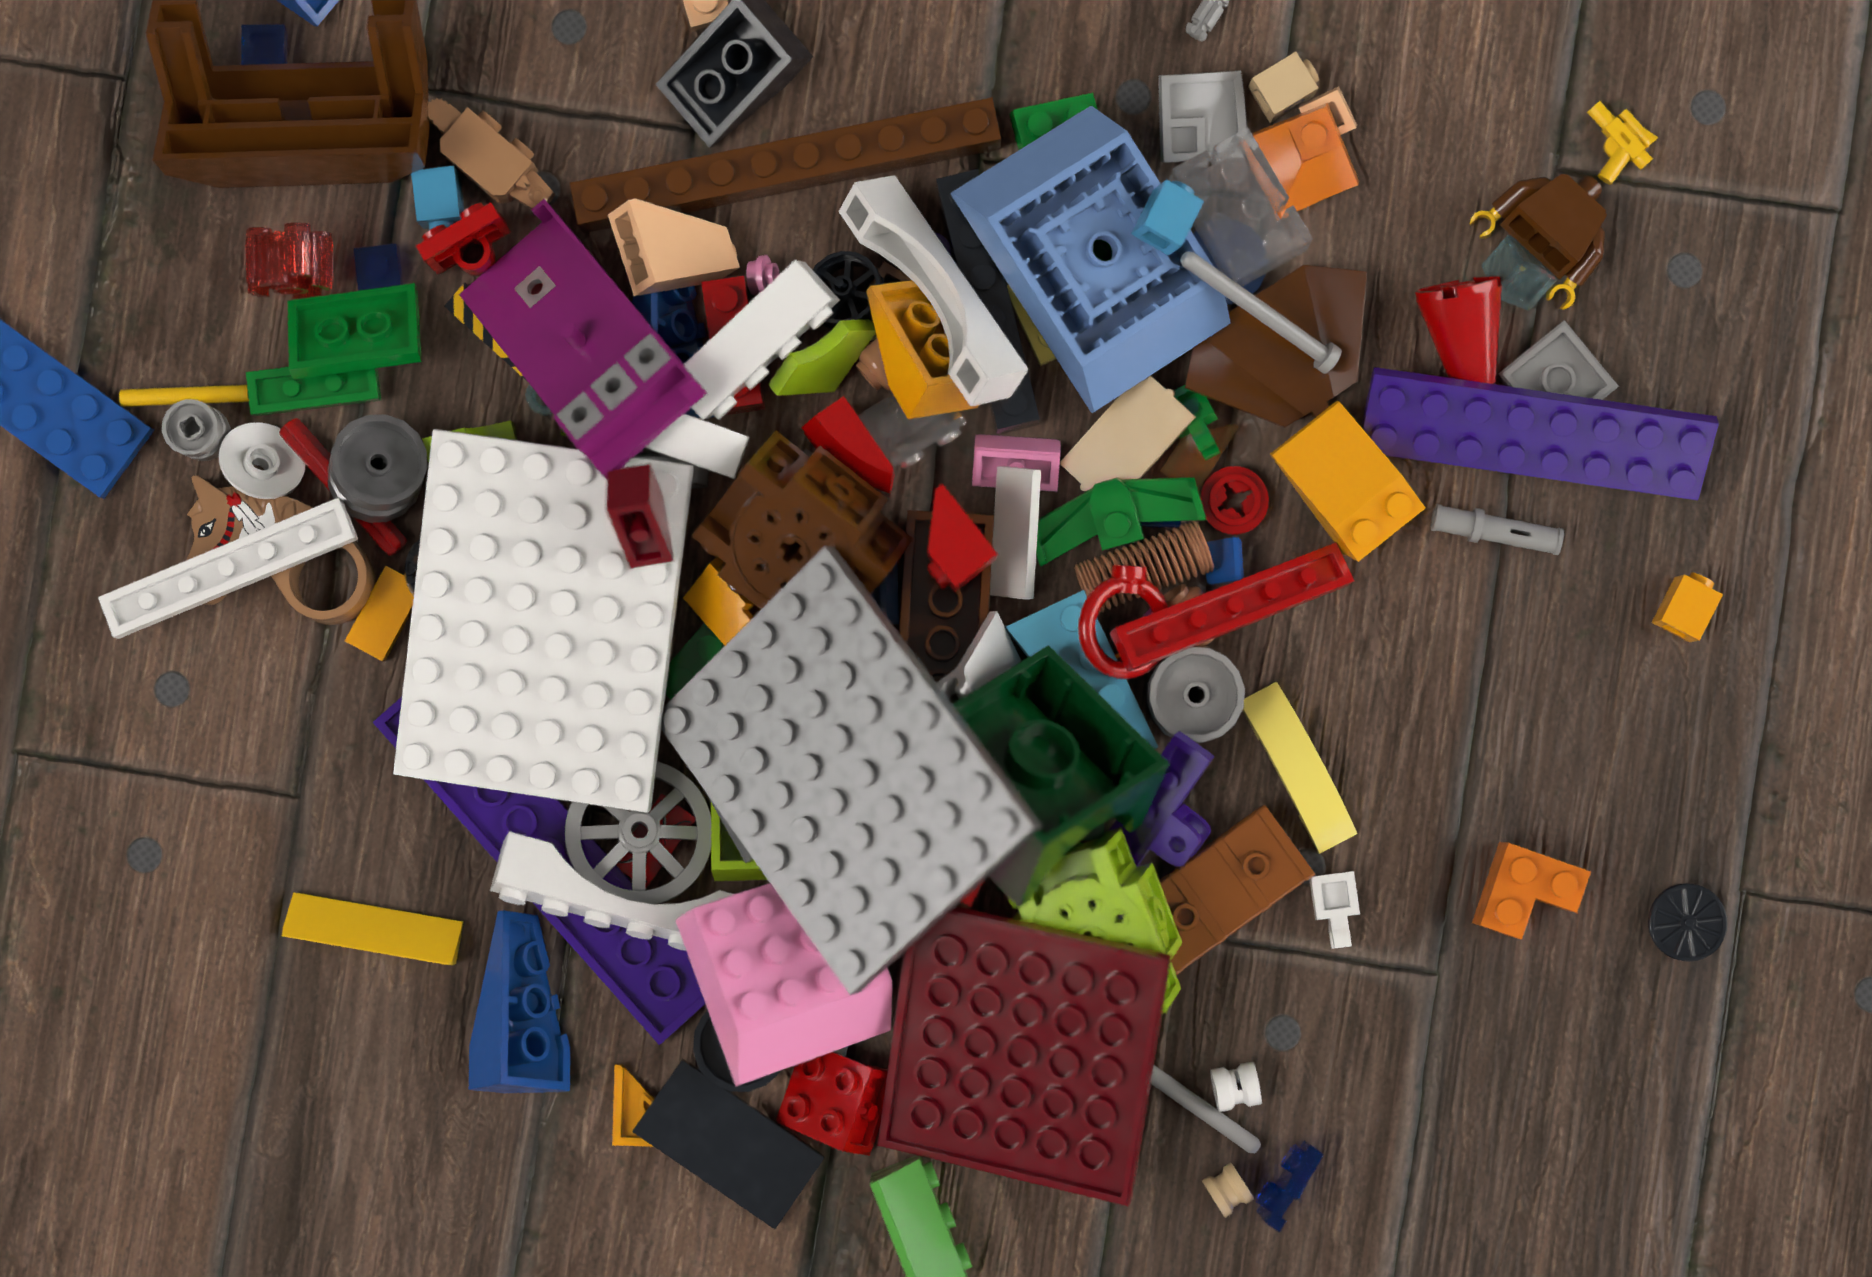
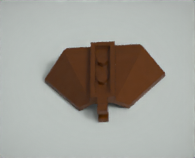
[1185,264,1367,428]

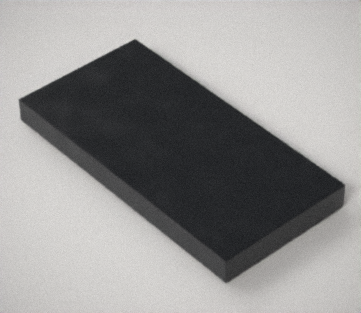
[632,1058,825,1229]

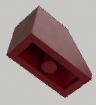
[606,463,674,569]

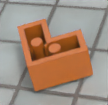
[1472,842,1591,940]

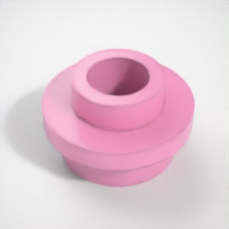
[746,255,780,295]

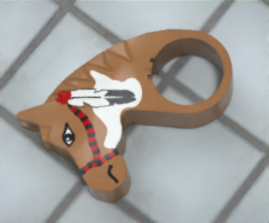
[186,475,375,625]

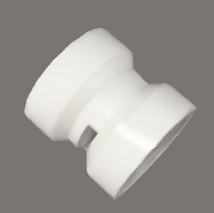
[1210,1061,1262,1112]

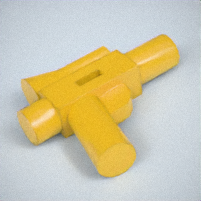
[1587,101,1659,185]

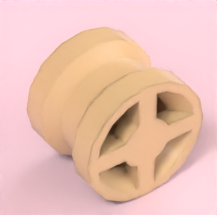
[1202,1162,1254,1218]

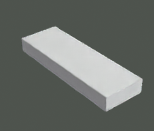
[990,466,1041,600]

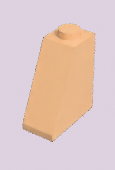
[608,199,740,296]

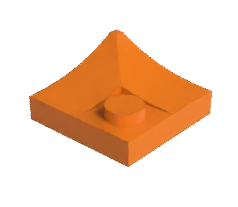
[1247,103,1359,221]

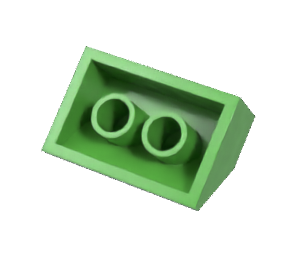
[870,1155,973,1277]

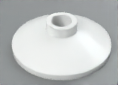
[219,422,305,499]

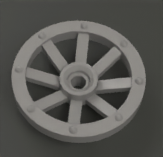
[565,762,711,904]

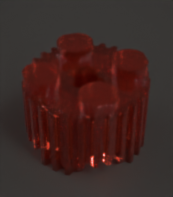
[245,222,334,299]

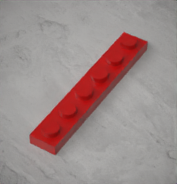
[1110,543,1354,672]

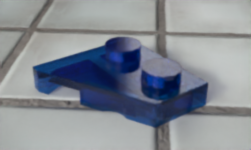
[1256,1140,1324,1233]

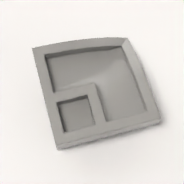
[1158,70,1248,162]

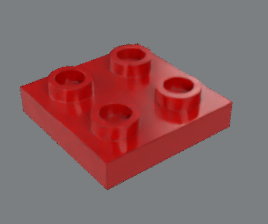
[416,202,511,276]

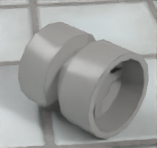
[162,399,231,461]

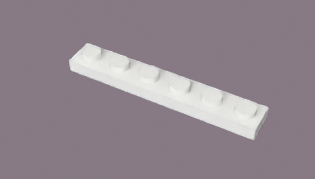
[98,498,358,639]

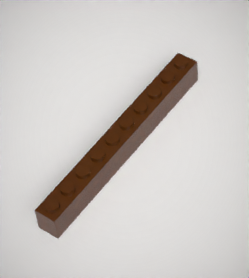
[570,97,1001,234]

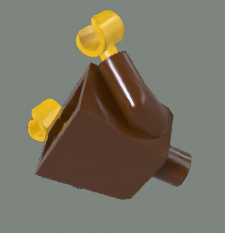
[1470,174,1607,309]

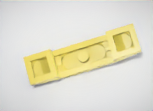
[1242,682,1357,854]

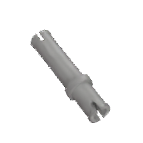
[1430,504,1564,555]

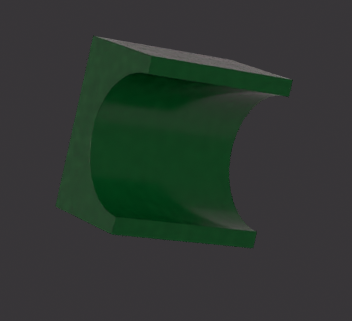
[952,645,1170,907]

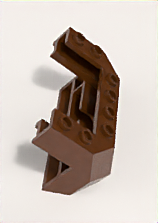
[146,0,429,188]

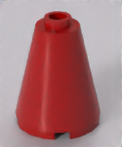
[1415,275,1502,384]

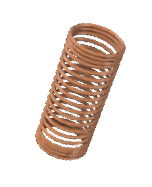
[1075,520,1214,614]

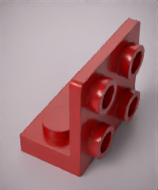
[776,1051,888,1156]

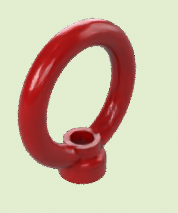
[1078,565,1169,679]

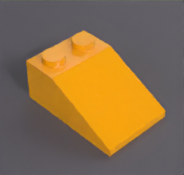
[866,280,979,419]
[1270,401,1425,562]

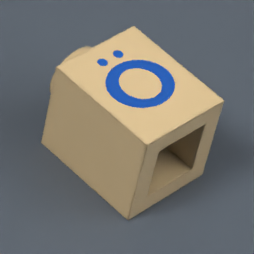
[1248,52,1319,123]

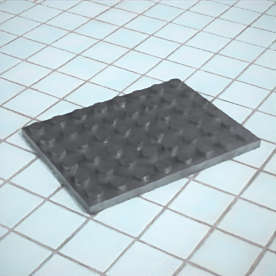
[661,546,1042,995]

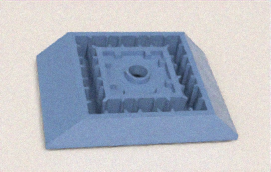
[951,106,1231,413]

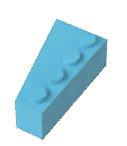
[1005,590,1158,749]

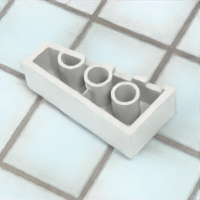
[684,260,840,420]

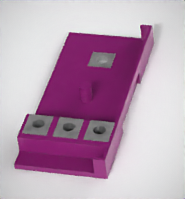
[459,199,707,480]

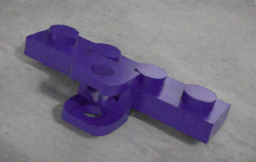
[1109,730,1215,867]

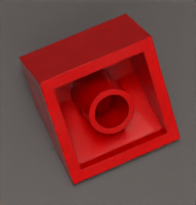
[927,484,998,592]

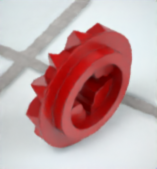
[1200,466,1269,535]

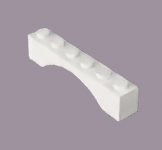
[838,175,1029,407]
[490,832,735,951]

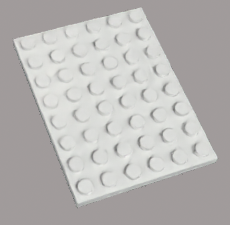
[393,429,694,813]

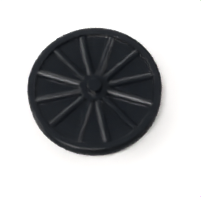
[1648,883,1727,962]

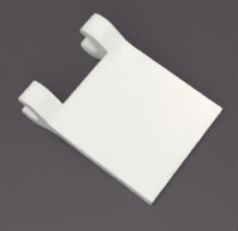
[937,611,1022,700]

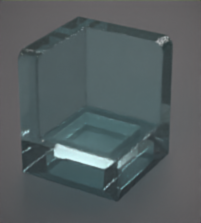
[1482,235,1557,311]

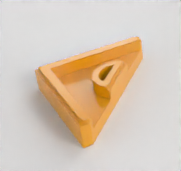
[612,1064,654,1147]

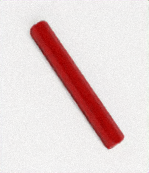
[279,418,407,556]

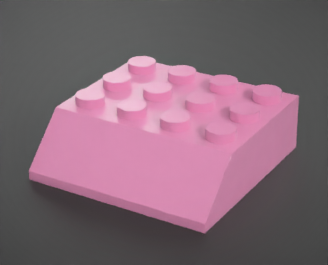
[675,883,892,1086]

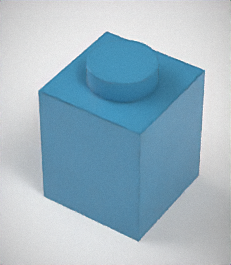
[411,166,464,230]
[1131,179,1204,256]

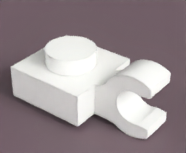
[1309,871,1360,949]

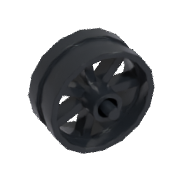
[813,251,886,330]

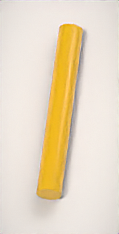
[119,385,249,406]

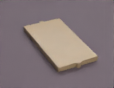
[1060,375,1196,491]

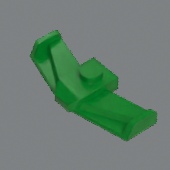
[1036,477,1207,567]

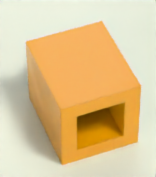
[1651,572,1723,642]

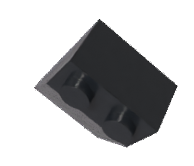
[656,0,813,148]

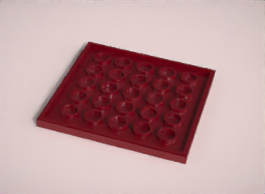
[877,906,1171,1207]

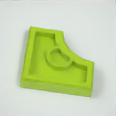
[769,319,876,396]

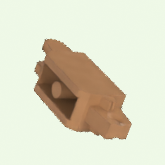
[428,98,555,209]

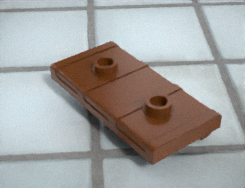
[1159,804,1316,975]

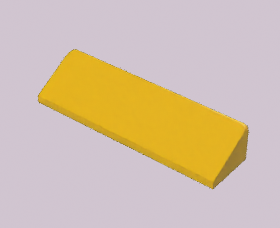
[281,892,464,965]

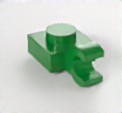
[1174,385,1221,461]

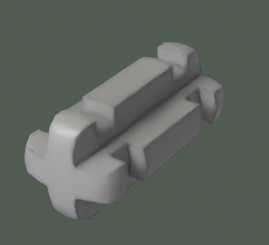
[1186,0,1229,41]

